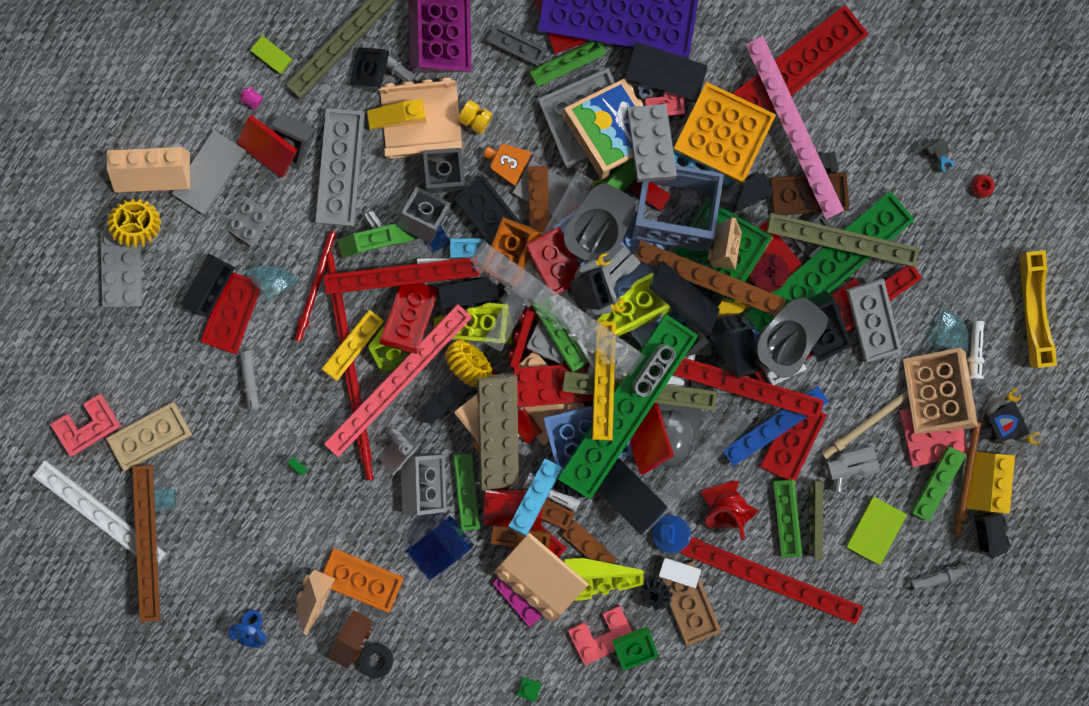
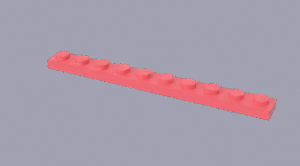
[324,304,472,457]

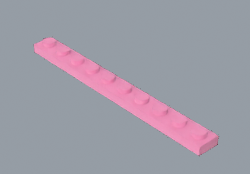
[745,36,844,219]

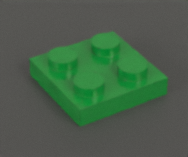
[612,626,659,671]

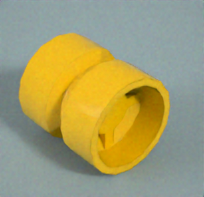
[457,100,493,135]

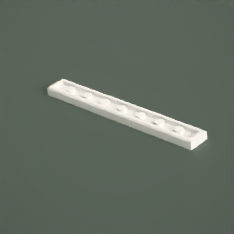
[33,461,167,564]

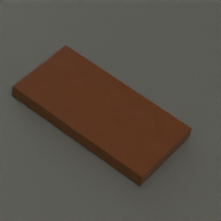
[770,172,849,216]

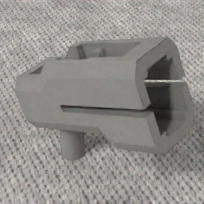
[599,244,640,302]
[823,446,880,492]

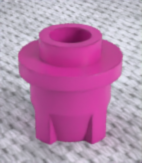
[240,87,263,110]

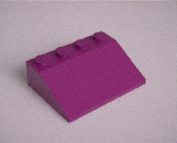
[408,0,472,73]

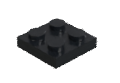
[350,47,390,89]

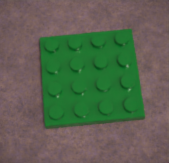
[673,199,773,303]

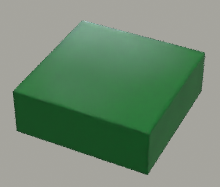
[288,457,310,476]

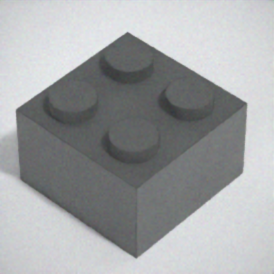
[423,148,465,193]
[397,186,451,243]

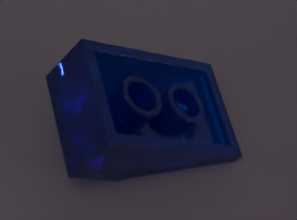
[406,515,474,580]

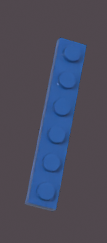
[722,386,829,467]

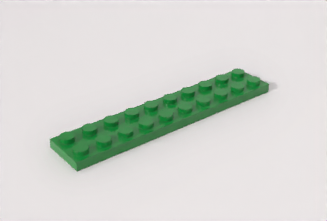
[745,191,915,332]
[557,314,699,500]

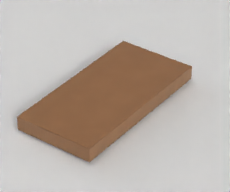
[657,560,722,647]

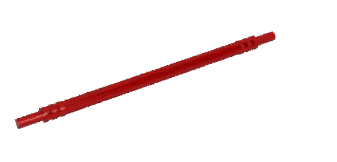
[326,254,374,481]

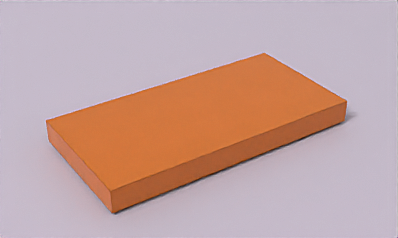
[323,548,404,613]

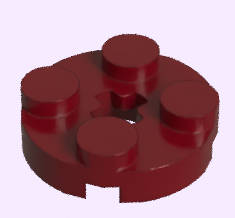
[750,253,789,292]

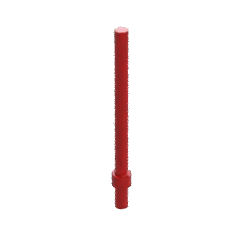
[294,231,336,342]

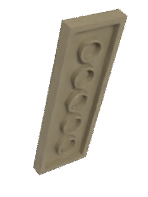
[477,374,519,491]

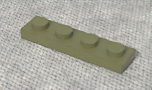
[808,480,823,559]

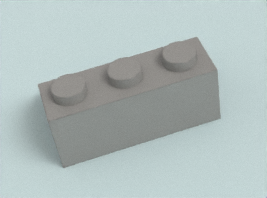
[401,454,447,515]

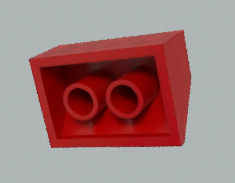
[484,488,544,530]

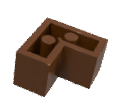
[327,610,374,669]

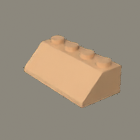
[107,147,190,193]

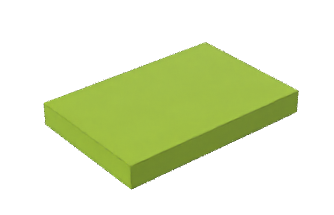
[845,496,907,565]

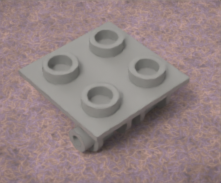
[226,197,274,247]
[378,429,419,476]

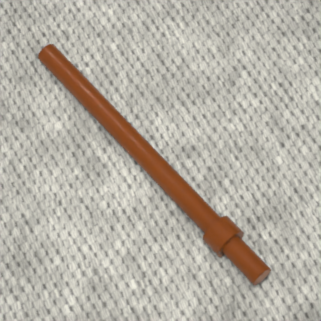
[953,422,981,536]

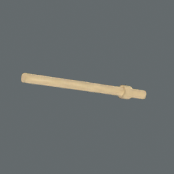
[822,390,909,460]

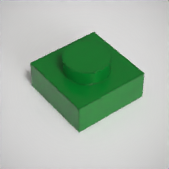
[517,677,542,702]

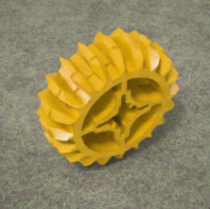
[107,198,161,248]
[445,339,493,388]

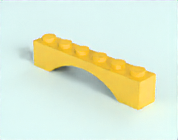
[1019,250,1057,368]

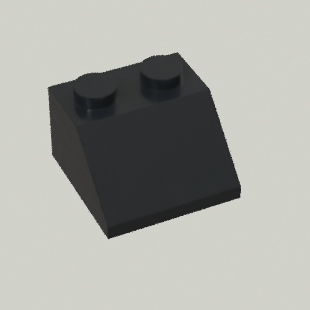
[732,171,774,213]
[974,512,1010,558]

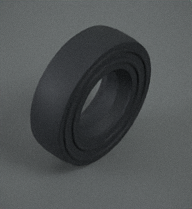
[358,643,393,678]

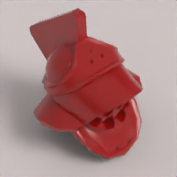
[701,480,758,541]

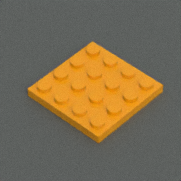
[673,82,776,184]

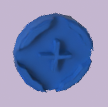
[652,515,691,554]
[228,610,267,648]

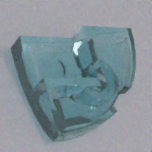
[245,265,300,300]
[935,308,971,355]

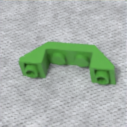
[338,224,417,259]

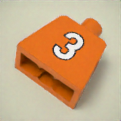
[483,144,531,188]

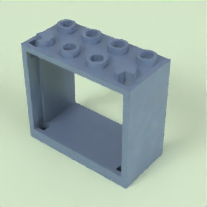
[632,163,724,253]

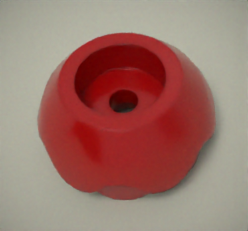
[971,174,995,198]

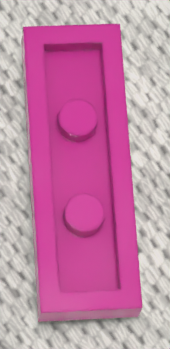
[493,577,543,627]

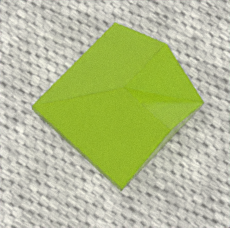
[368,327,411,374]

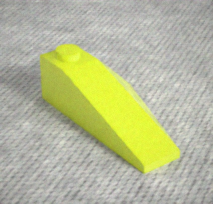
[592,273,673,337]
[433,303,513,344]
[564,558,644,601]

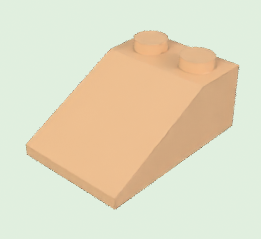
[708,218,742,270]
[296,570,335,635]

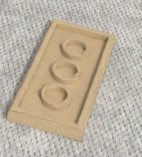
[106,402,192,472]

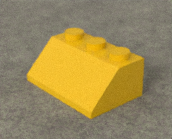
[966,451,1015,514]

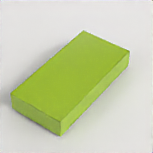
[251,36,293,75]

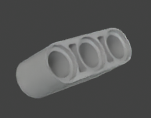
[632,344,675,397]

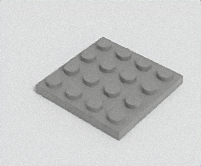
[538,68,615,168]

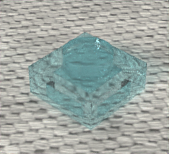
[154,489,176,510]

